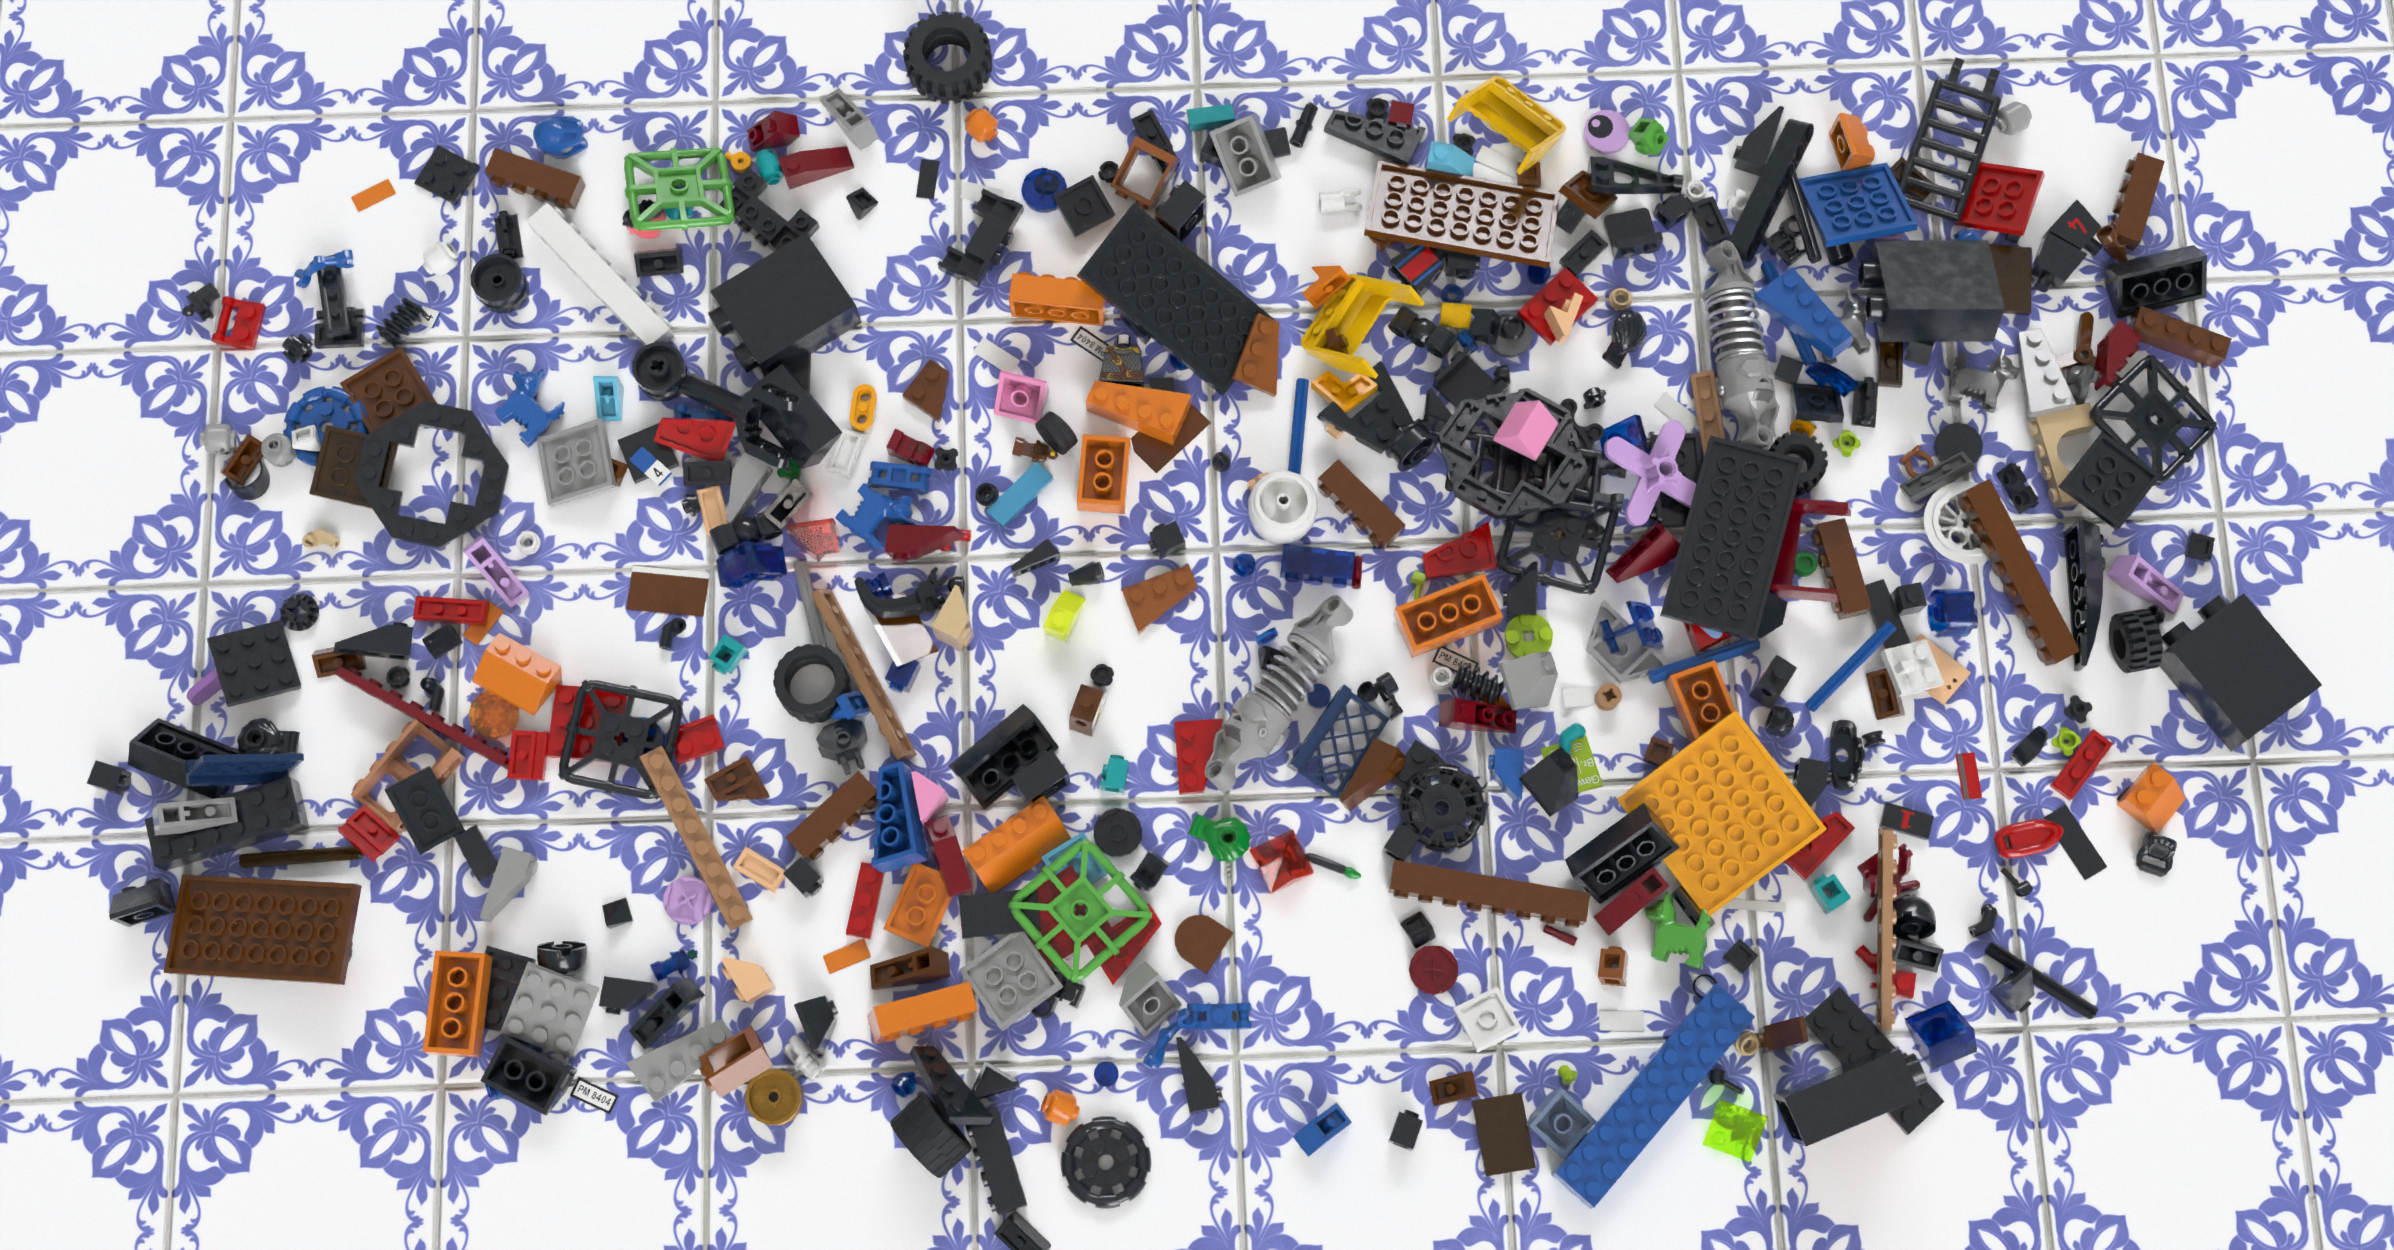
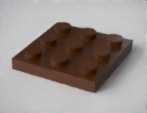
[340,347,438,433]

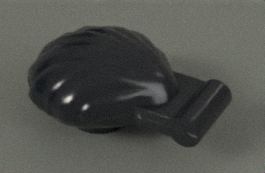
[1602,310,1647,369]
[237,718,300,754]

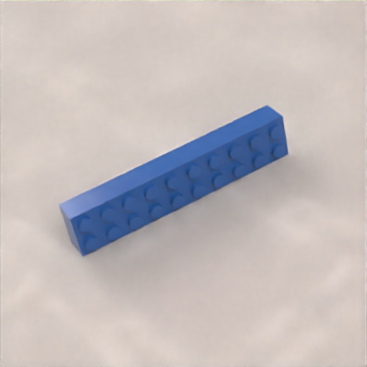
[1552,983,1755,1209]

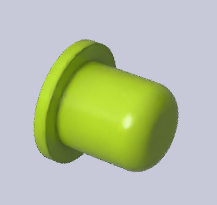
[1558,1065,1578,1085]

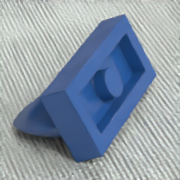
[831,690,871,720]

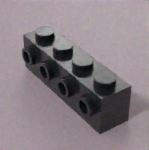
[965,1107,1028,1216]

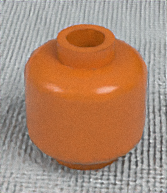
[964,108,999,143]
[1040,1089,1080,1126]

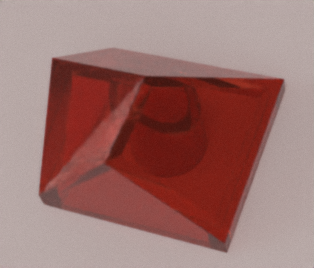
[786,518,840,562]
[1249,829,1314,895]

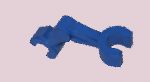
[294,250,354,288]
[1143,1008,1197,1068]

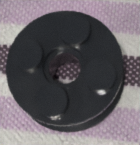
[1385,418,1438,472]

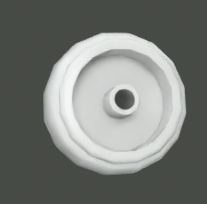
[1248,471,1318,546]

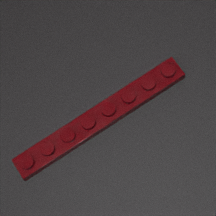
[335,666,509,770]

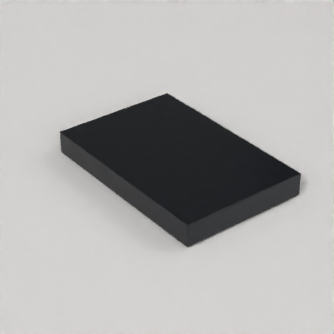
[384,766,465,855]

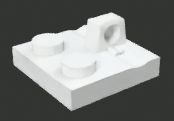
[1880,640,1944,697]
[1453,986,1522,1053]

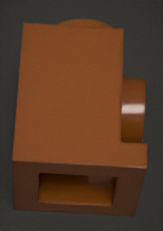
[1598,946,1629,987]

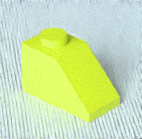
[1043,590,1086,642]

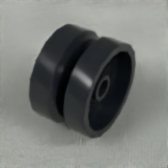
[470,254,529,314]
[632,342,689,401]

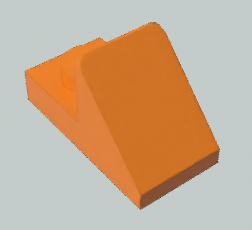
[1302,265,1352,310]

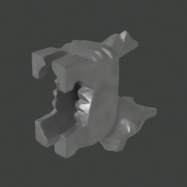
[1822,289,1871,366]
[1947,347,2020,413]

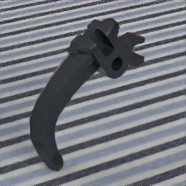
[854,567,947,618]

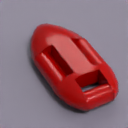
[1993,819,2064,858]

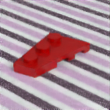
[654,417,736,461]
[1422,522,1497,580]
[1175,719,1223,795]
[1086,903,1162,985]

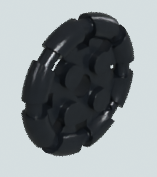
[1398,763,1487,852]
[1060,1116,1152,1209]

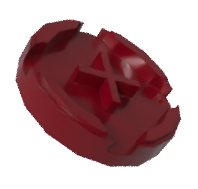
[1408,945,1458,995]

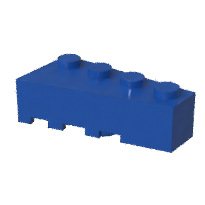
[1754,267,1853,359]
[871,761,928,874]

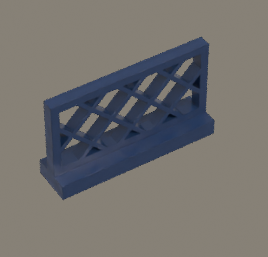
[1287,685,1390,799]
[185,753,304,786]

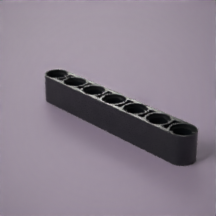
[1728,119,1814,262]

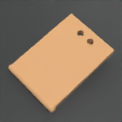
[1914,634,1971,706]

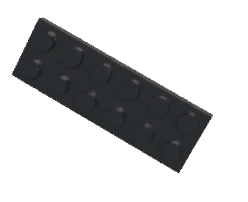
[1804,987,1945,1135]

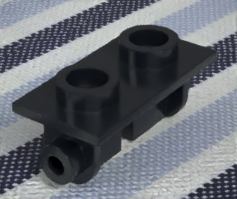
[494,210,524,259]
[1851,377,1878,428]
[1996,462,2039,514]

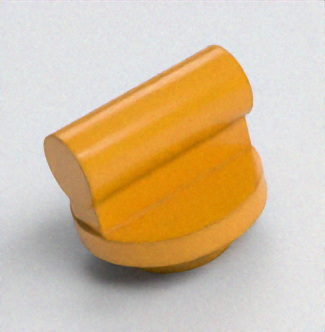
[1790,419,1817,437]

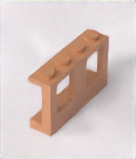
[350,719,465,834]

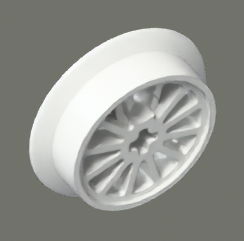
[1924,481,2009,564]

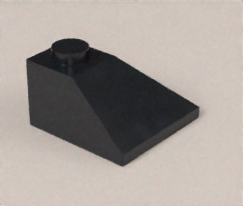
[1519,747,1578,817]
[794,995,839,1056]

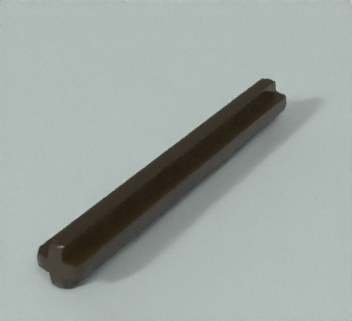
[239,846,364,868]

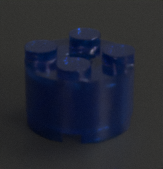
[1927,588,1978,638]

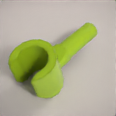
[1410,570,1426,600]

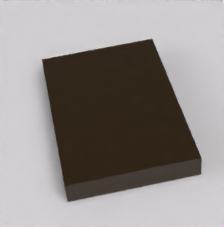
[1989,244,2032,316]
[1471,1092,1536,1177]

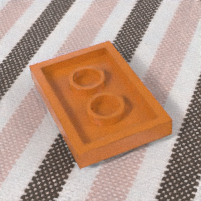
[883,863,953,948]

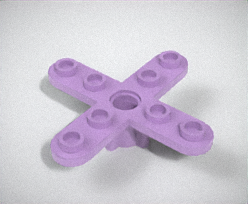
[1604,420,1697,526]

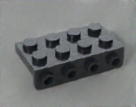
[1643,431,1702,528]

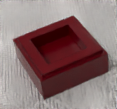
[1388,100,1415,127]

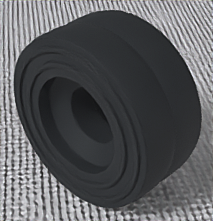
[1035,411,1078,455]

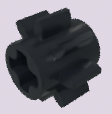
[282,334,313,364]

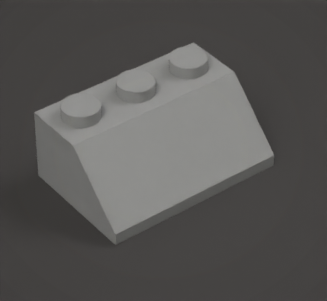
[1209,113,1282,197]

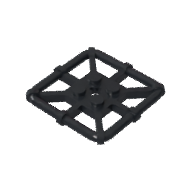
[2089,355,2217,486]
[1496,476,1619,595]
[558,680,684,800]

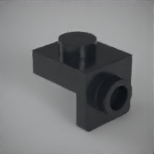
[1129,850,1171,892]

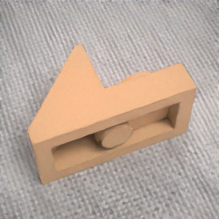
[1544,293,1583,345]

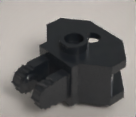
[816,718,867,775]

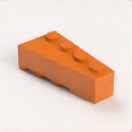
[1086,381,1191,445]
[867,982,978,1044]

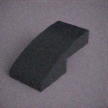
[454,824,498,881]

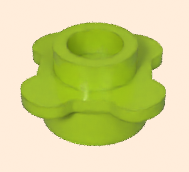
[1832,430,1861,457]
[2051,727,2081,756]

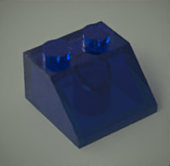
[1904,1001,1977,1070]

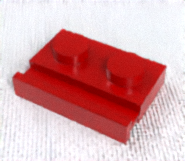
[667,714,726,765]
[507,730,549,781]
[337,805,400,863]

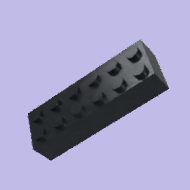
[145,777,309,871]

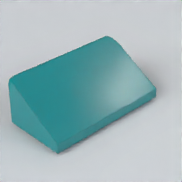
[1186,104,1235,132]

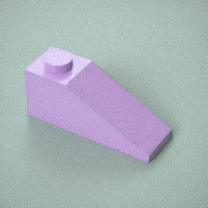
[462,535,529,608]
[2107,555,2185,614]

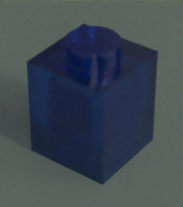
[885,660,921,694]

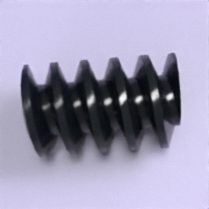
[375,297,428,349]
[1452,662,1505,704]

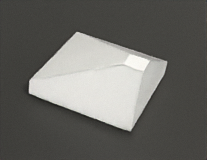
[291,425,321,452]

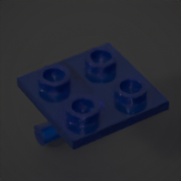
[1599,600,1664,655]

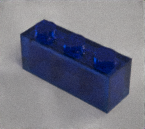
[1280,544,1355,588]

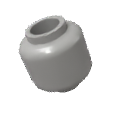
[1995,101,2032,136]
[200,423,237,455]
[261,433,296,467]

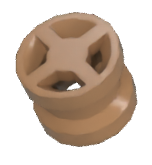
[1594,683,1622,711]

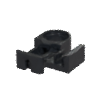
[1761,215,1806,267]
[1374,672,1404,721]
[1031,968,1086,1019]

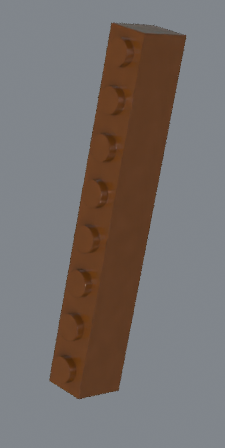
[1956,479,2080,666]
[1388,860,1590,928]

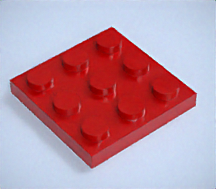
[1954,162,2045,236]
[546,685,628,762]
[1026,865,1111,968]

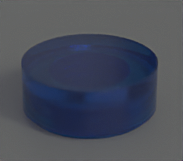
[1527,265,1551,285]
[1254,627,1279,647]
[1307,683,1331,709]
[1094,1061,1119,1087]

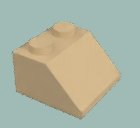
[932,585,974,651]

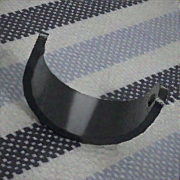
[224,460,270,501]
[2009,726,2048,767]

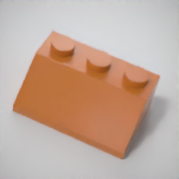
[472,632,562,716]

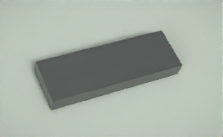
[1899,451,1976,503]

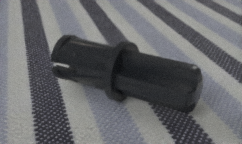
[1289,103,1318,148]

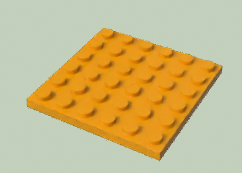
[1616,710,1827,917]

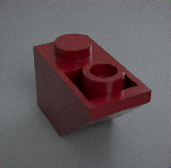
[747,111,800,152]

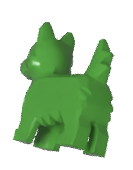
[1645,891,1712,970]

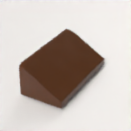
[220,434,263,486]
[311,647,366,678]
[1866,668,1905,720]

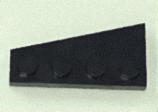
[910,1046,994,1125]

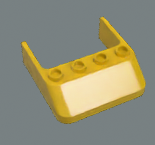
[1447,76,1566,175]
[1301,274,1425,379]

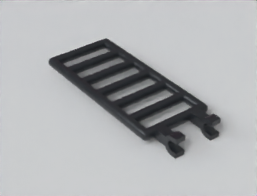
[1898,57,2001,222]
[1445,432,1627,513]

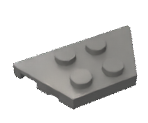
[1585,600,1669,684]

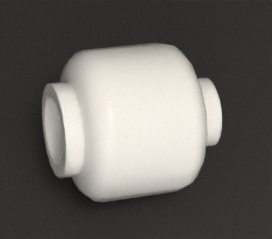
[422,241,459,276]

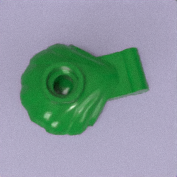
[1188,814,1250,862]

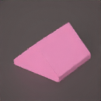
[994,370,1049,424]
[1493,400,1558,461]
[911,771,949,826]

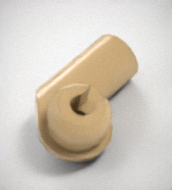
[302,529,341,549]

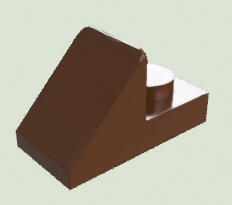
[1429,1071,1478,1106]

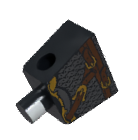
[1099,334,1144,388]

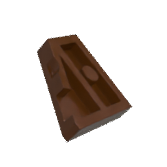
[902,359,950,423]
[704,755,770,802]

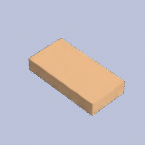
[696,485,728,537]
[733,847,786,893]

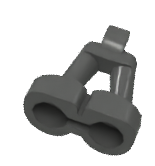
[2065,365,2099,405]

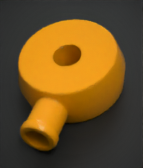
[725,152,752,174]

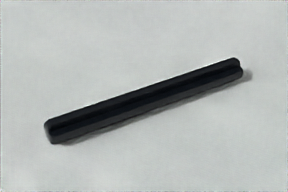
[1787,172,1822,264]
[1985,942,2098,1019]

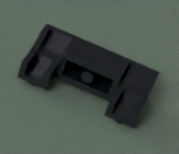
[719,168,820,252]
[937,188,1024,287]

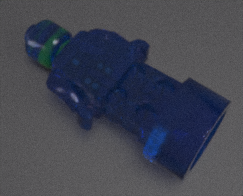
[650,949,698,982]

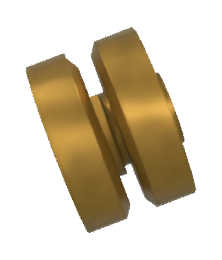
[745,1069,804,1126]

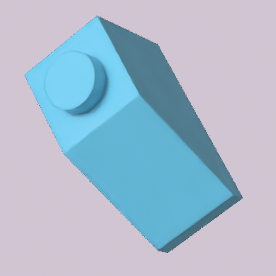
[1426,141,1475,176]

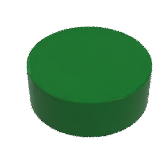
[1794,552,1817,577]

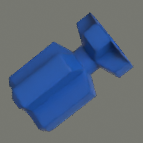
[1457,330,1479,354]

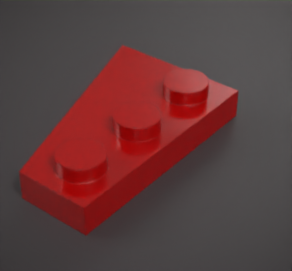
[1784,811,1855,881]

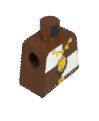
[1069,684,1107,737]

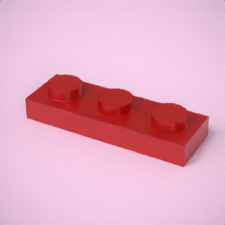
[846,862,885,940]

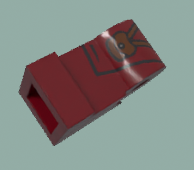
[886,428,935,467]

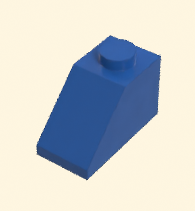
[1488,748,1525,803]
[1293,1102,1352,1157]

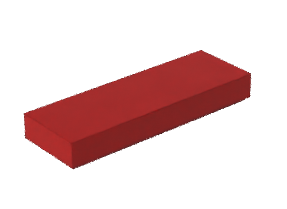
[413,596,489,626]
[2050,729,2113,801]

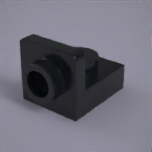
[1556,199,1588,235]

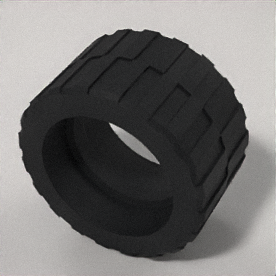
[773,644,851,724]
[890,1093,972,1178]

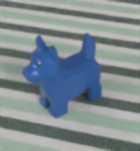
[495,369,565,448]
[835,483,916,550]

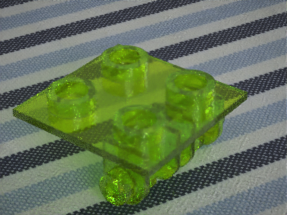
[1702,1099,1768,1162]

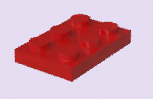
[1517,267,1599,346]

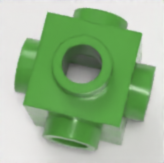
[1627,118,1669,156]

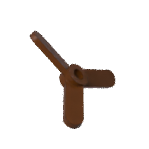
[2055,312,2121,388]

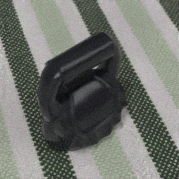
[2136,832,2177,877]

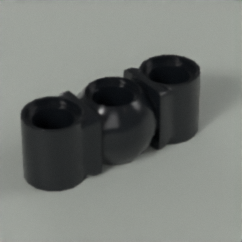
[1388,306,1458,359]
[709,511,783,555]

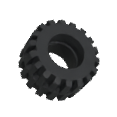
[1769,431,1828,496]
[2109,609,2163,673]

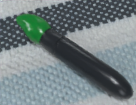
[1304,853,1362,879]

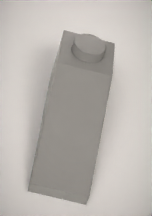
[820,88,879,151]
[727,451,773,525]
[152,797,238,836]
[479,846,538,922]

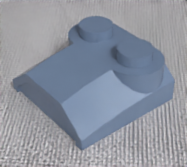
[1526,1087,1597,1160]

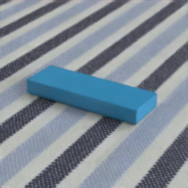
[986,461,1054,528]

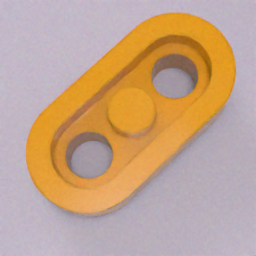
[849,384,877,432]

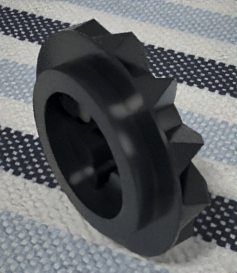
[279,593,319,631]

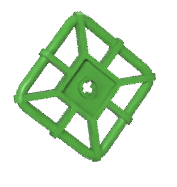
[624,147,735,231]
[1008,839,1152,983]

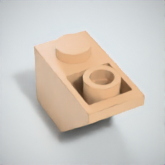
[721,957,776,1005]

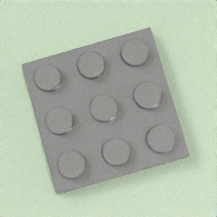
[536,418,617,507]
[960,931,1063,1031]
[500,962,600,1058]

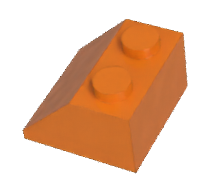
[1828,113,1875,171]
[2116,762,2186,834]

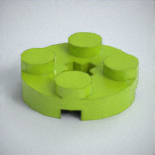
[1504,614,1553,658]

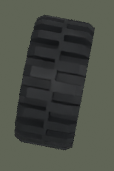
[903,11,992,104]

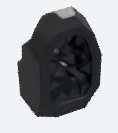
[1765,704,1794,737]

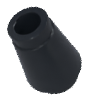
[1068,561,1105,587]

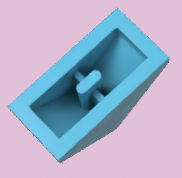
[593,376,624,421]

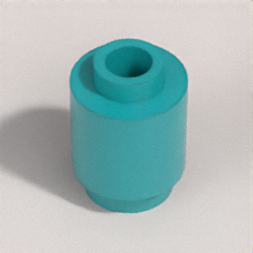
[755,149,784,185]

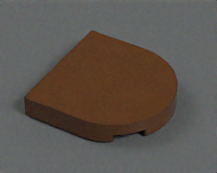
[1175,915,1234,975]

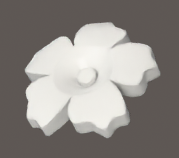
[1726,188,1751,217]

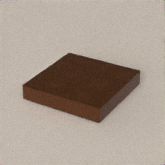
[1558,170,1618,219]

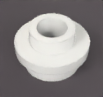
[1683,180,1707,203]
[516,531,541,555]
[1429,666,1454,690]

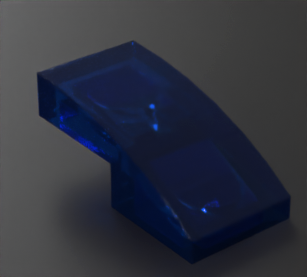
[1805,361,1860,398]

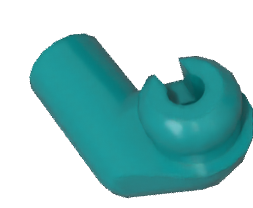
[1559,723,1586,755]

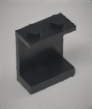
[1433,348,1508,409]

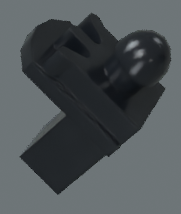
[182,282,220,321]

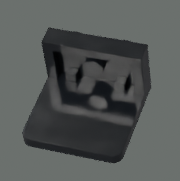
[1604,208,1663,260]

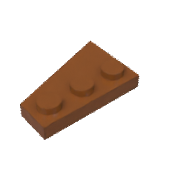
[1232,313,1280,397]
[1122,564,1197,634]

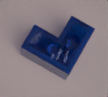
[716,541,788,588]

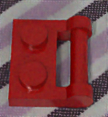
[211,296,266,350]

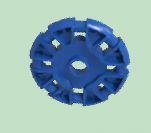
[283,386,369,467]

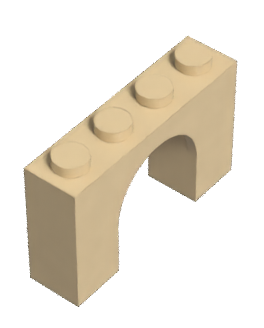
[2028,403,2096,509]

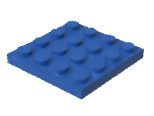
[1798,162,1918,247]

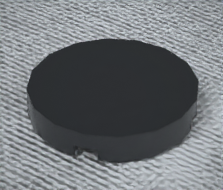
[1934,423,1983,464]
[1093,808,1142,858]

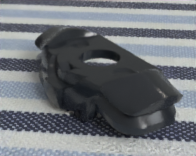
[1830,720,1865,790]

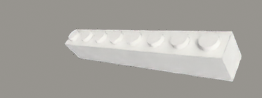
[526,203,674,346]

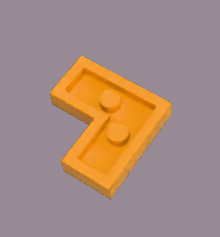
[1311,370,1378,413]

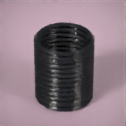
[1821,238,1854,266]
[422,622,463,660]

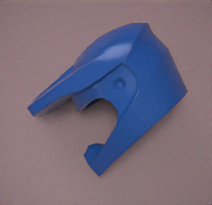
[533,116,588,159]

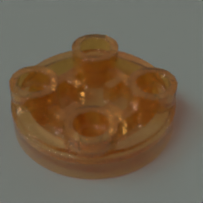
[469,691,519,739]

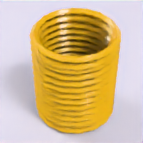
[1439,302,1472,329]

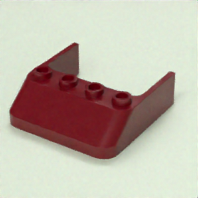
[1769,498,1852,603]

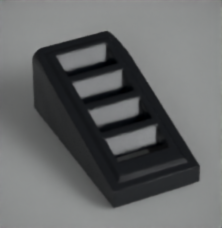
[1011,539,1060,578]

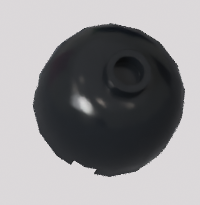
[1893,894,1936,940]
[537,941,587,977]

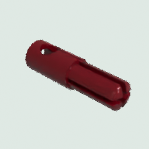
[1351,555,1363,589]
[1543,924,1578,947]

